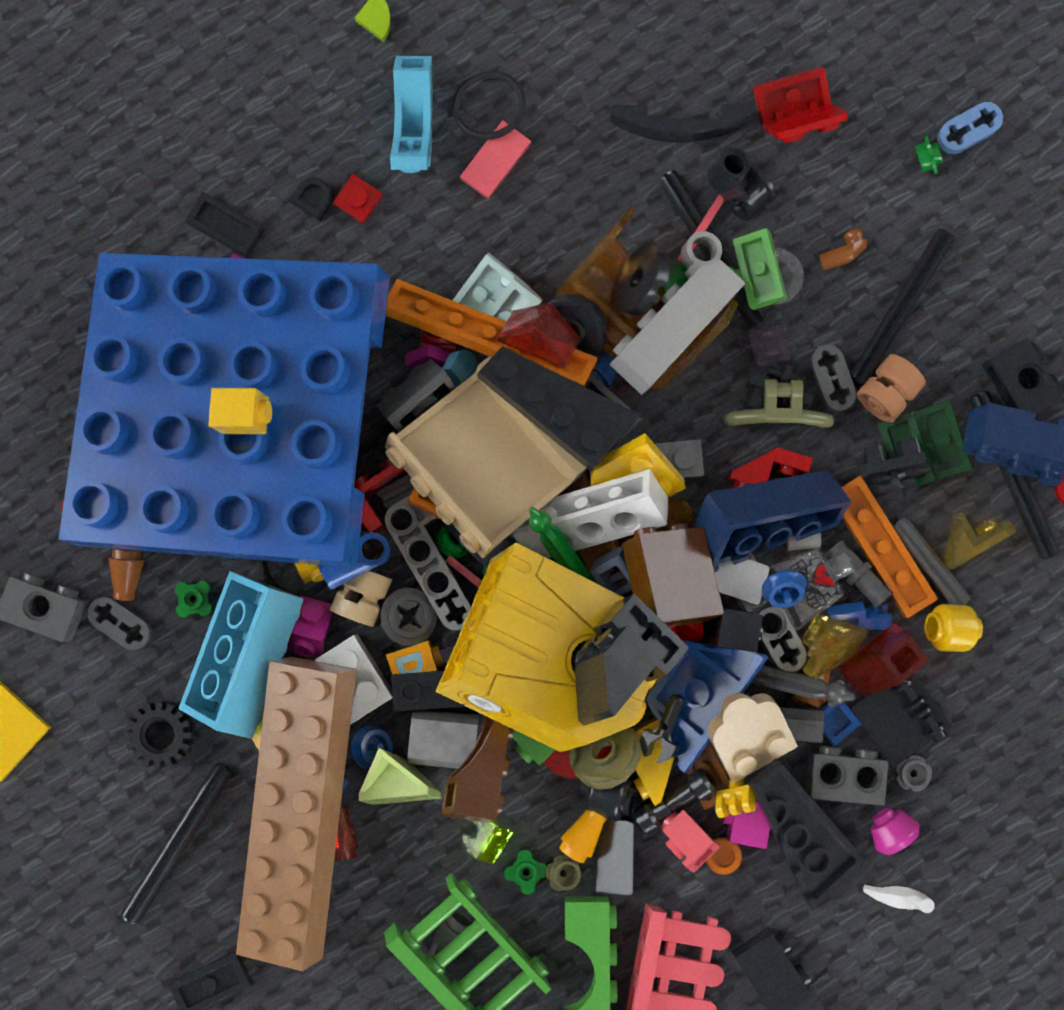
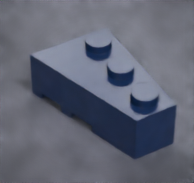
[962,403,1064,486]

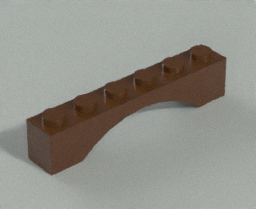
[441,716,514,823]

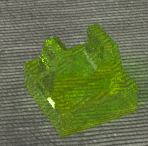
[462,821,512,864]

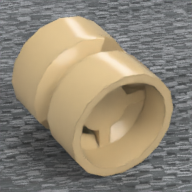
[330,571,392,627]

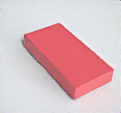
[460,120,531,200]

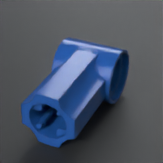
[318,532,391,590]

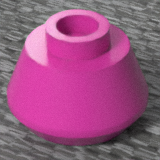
[871,807,919,855]

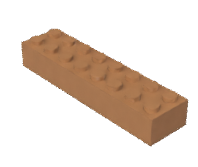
[236,656,357,971]

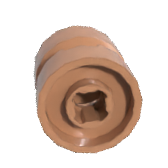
[856,354,926,423]

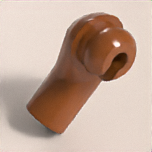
[819,229,867,271]

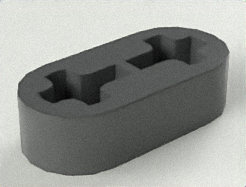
[810,345,856,412]
[88,597,153,650]

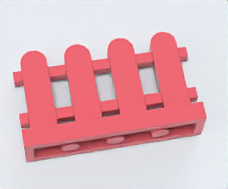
[625,903,731,1010]

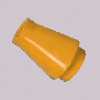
[559,810,606,863]

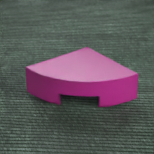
[405,343,451,368]

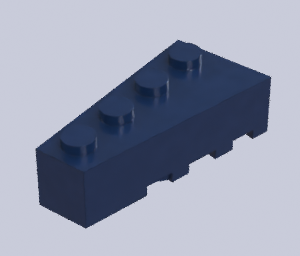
[692,470,851,573]

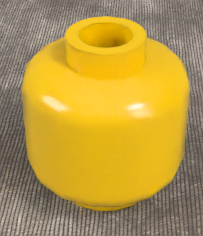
[924,604,983,652]

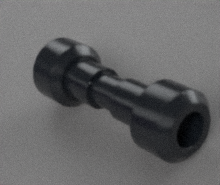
[633,768,717,835]

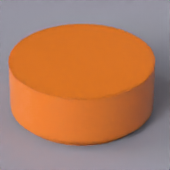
[706,837,742,875]

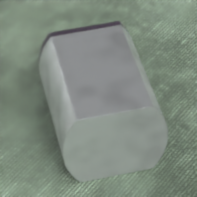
[407,710,483,769]

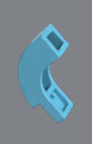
[390,56,433,173]

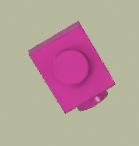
[287,596,334,658]

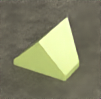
[359,748,441,805]

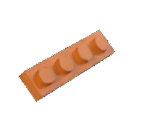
[841,476,938,618]

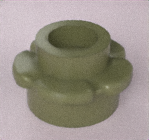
[546,855,581,891]

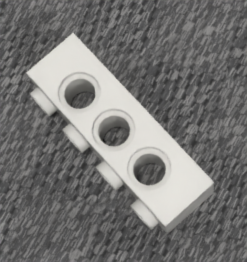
[513,469,668,558]

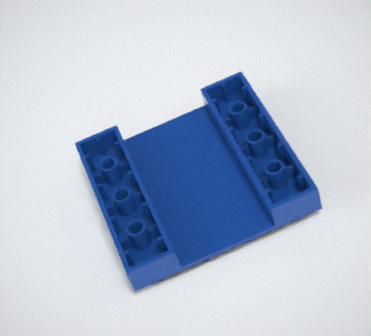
[58,253,390,568]

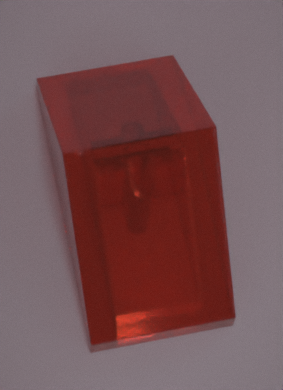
[498,302,580,369]

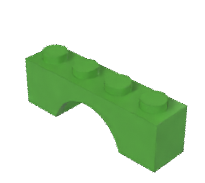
[564,896,617,1010]

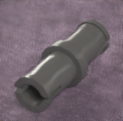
[826,540,893,608]

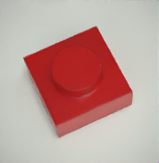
[333,174,383,225]

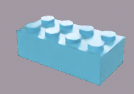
[178,571,304,739]

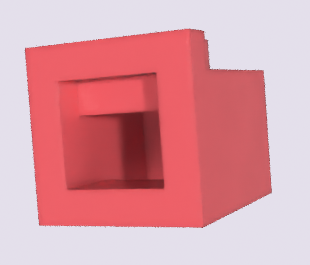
[661,810,720,873]

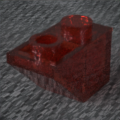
[838,623,930,697]

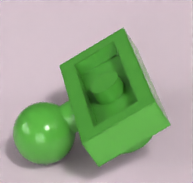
[728,228,787,310]

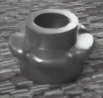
[896,755,932,792]

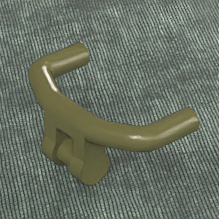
[723,379,834,429]

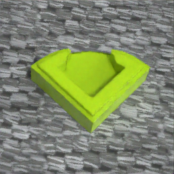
[355,0,391,42]

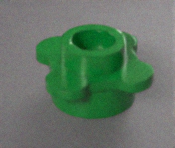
[915,136,943,174]
[174,580,212,618]
[504,850,547,894]

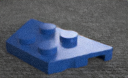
[646,640,768,773]

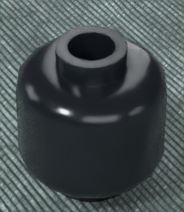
[580,777,637,821]

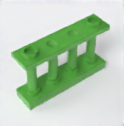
[384,873,551,1010]

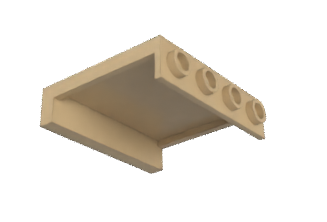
[385,356,586,558]

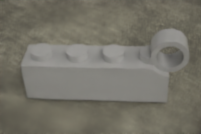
[609,231,746,395]

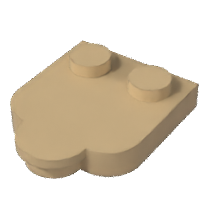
[707,693,798,784]

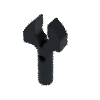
[640,694,685,763]

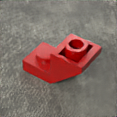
[727,448,813,488]

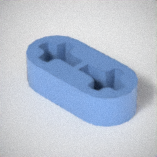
[937,102,1003,154]

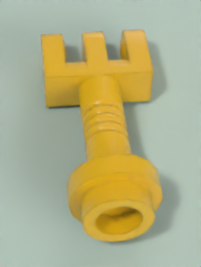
[715,778,756,818]

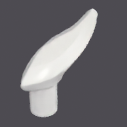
[863,885,934,913]

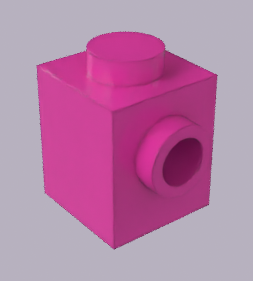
[723,801,770,849]

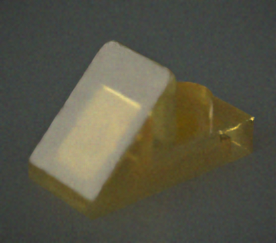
[942,513,1016,569]
[802,615,869,680]

